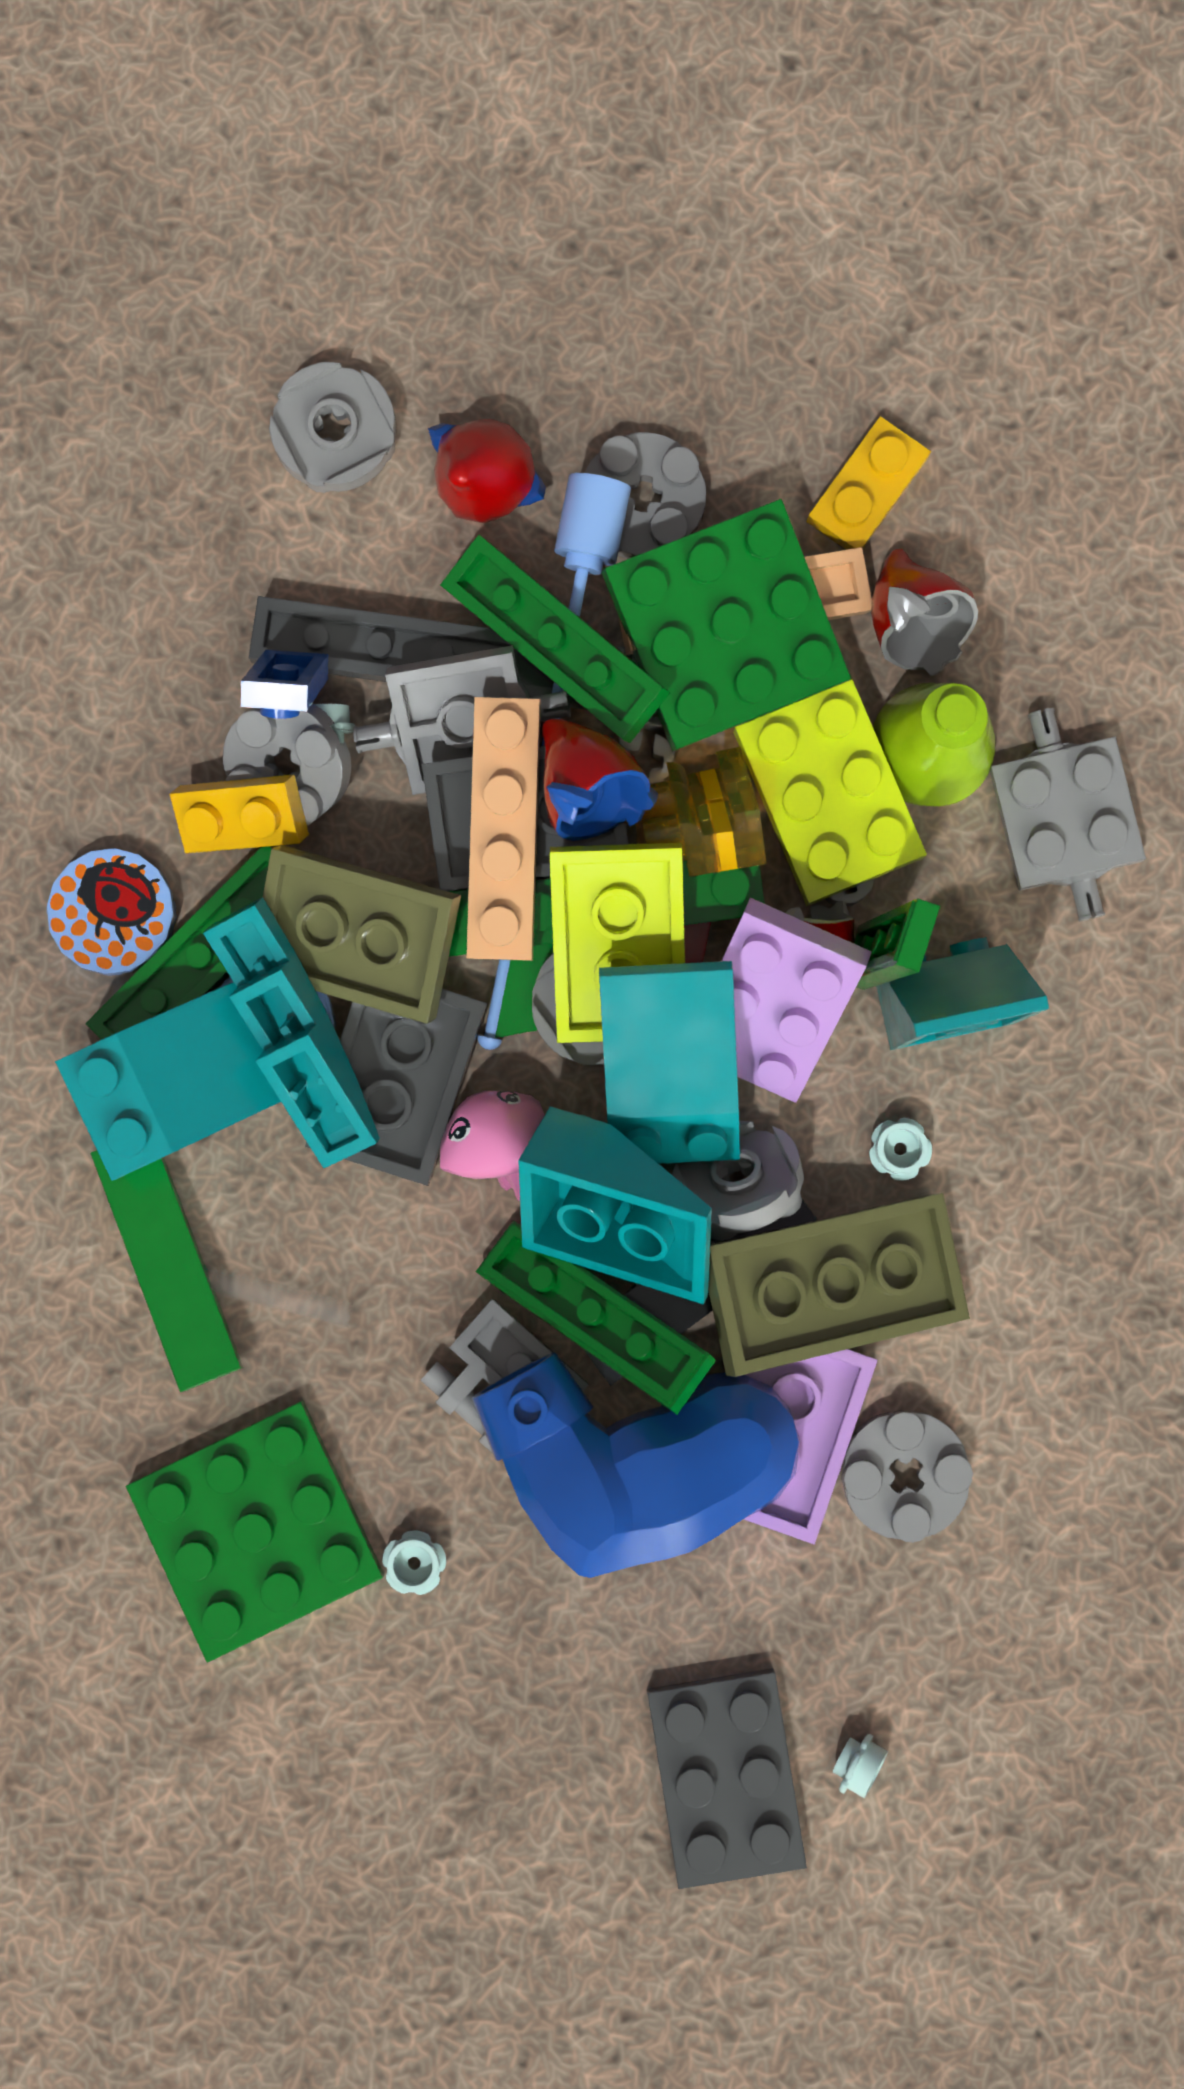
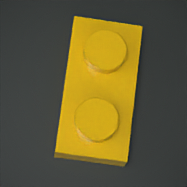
[806,416,931,550]
[169,774,309,853]

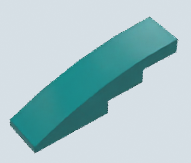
[203,897,380,1168]

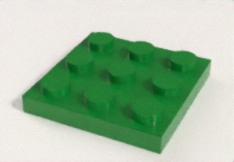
[601,499,851,752]
[125,1400,385,1663]

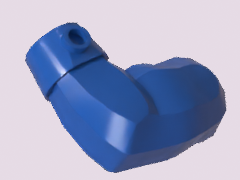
[472,1353,800,1578]

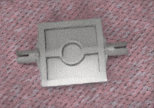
[353,645,571,795]
[990,708,1146,922]

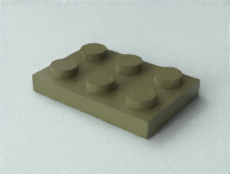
[263,845,461,1024]

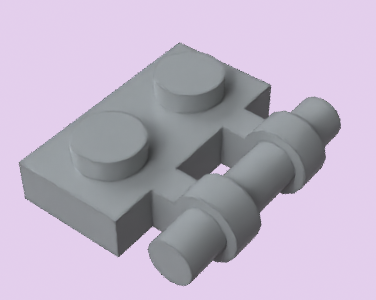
[420,1298,589,1454]

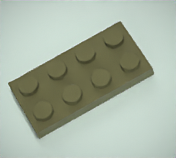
[709,1193,970,1377]

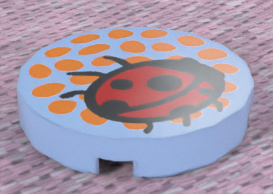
[47,848,177,976]

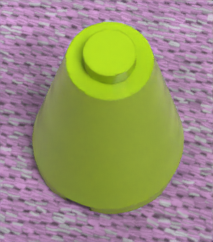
[873,683,996,807]

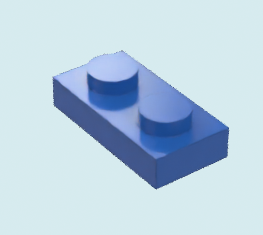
[241,650,328,719]

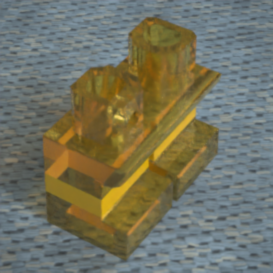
[641,746,767,877]

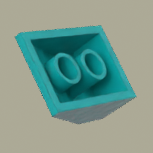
[876,937,1049,1050]
[599,961,740,1164]
[55,982,281,1181]
[518,1106,712,1304]

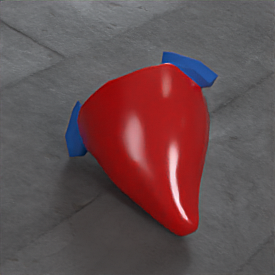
[428,419,546,523]
[542,718,658,841]

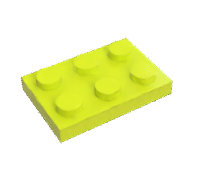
[733,679,927,906]
[550,843,685,1043]

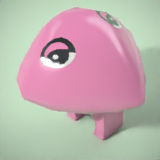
[440,1090,545,1201]

